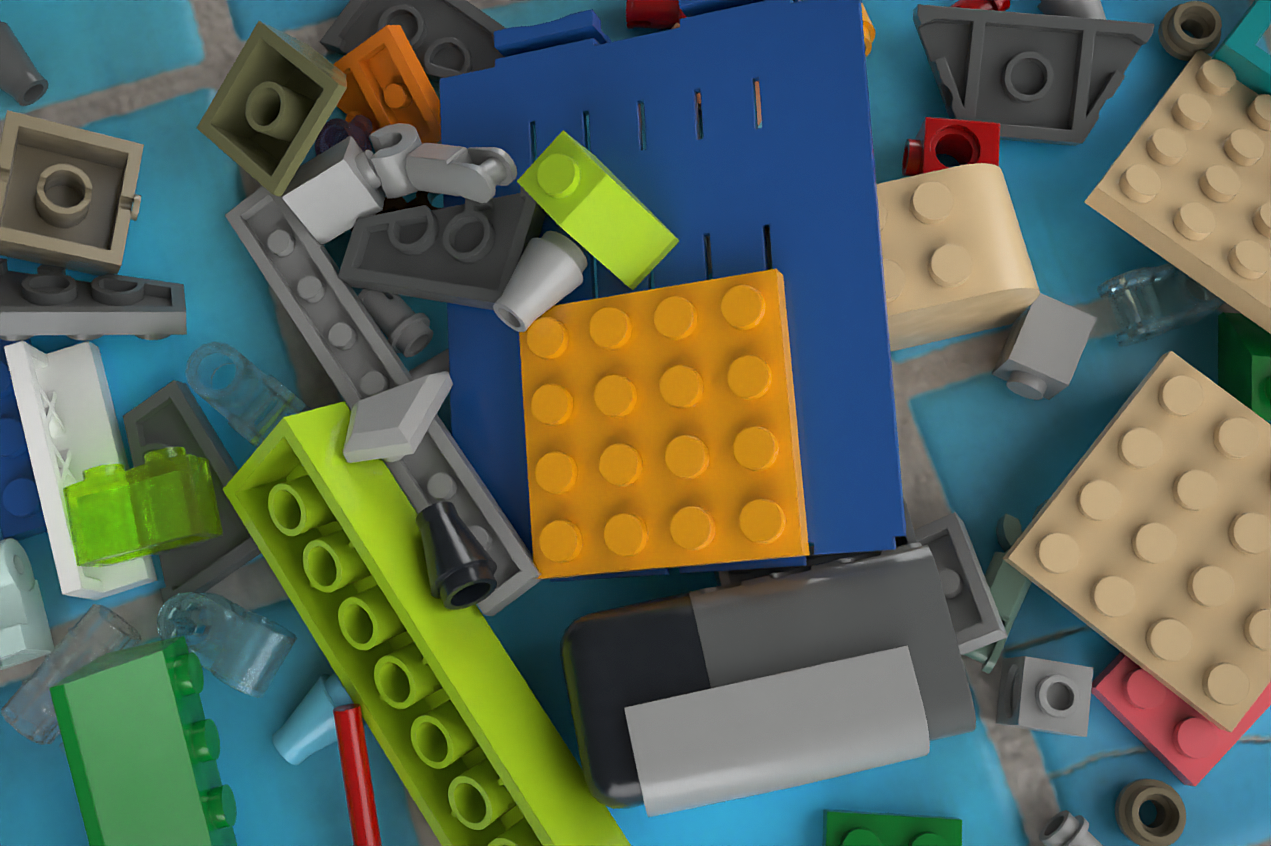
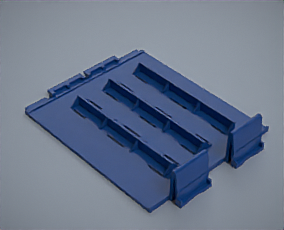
[439,0,906,582]

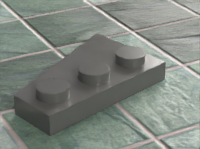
[0,258,187,341]
[123,380,261,612]

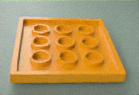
[519,269,810,579]

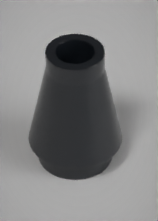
[416,502,497,610]

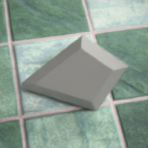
[343,371,453,463]

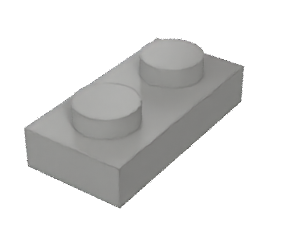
[914,512,1008,655]

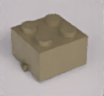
[0,110,144,276]

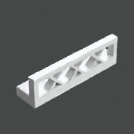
[4,341,158,600]

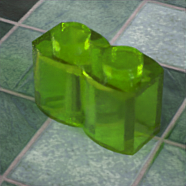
[63,447,223,567]

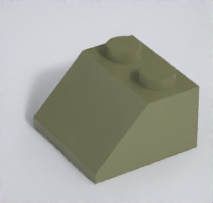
[197,21,347,197]

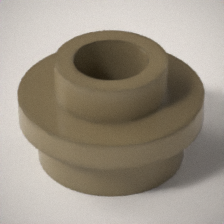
[1158,1,1222,61]
[1115,778,1186,846]

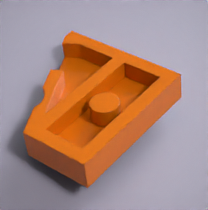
[333,25,441,144]

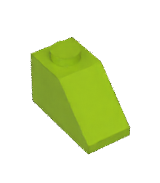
[517,130,679,290]

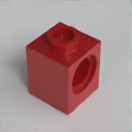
[902,117,1000,176]

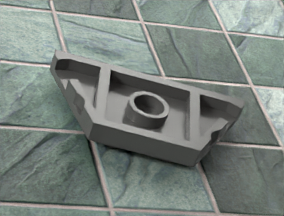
[913,4,1154,146]

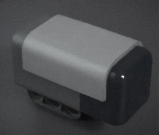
[560,497,976,818]

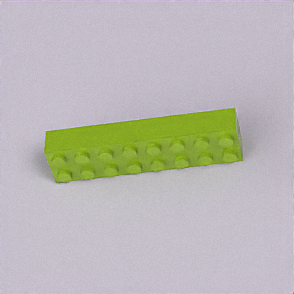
[222,401,631,846]

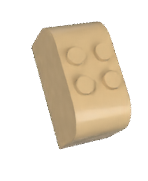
[765,163,1040,352]

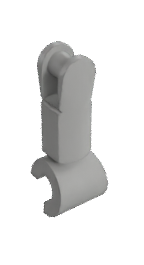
[369,123,517,203]

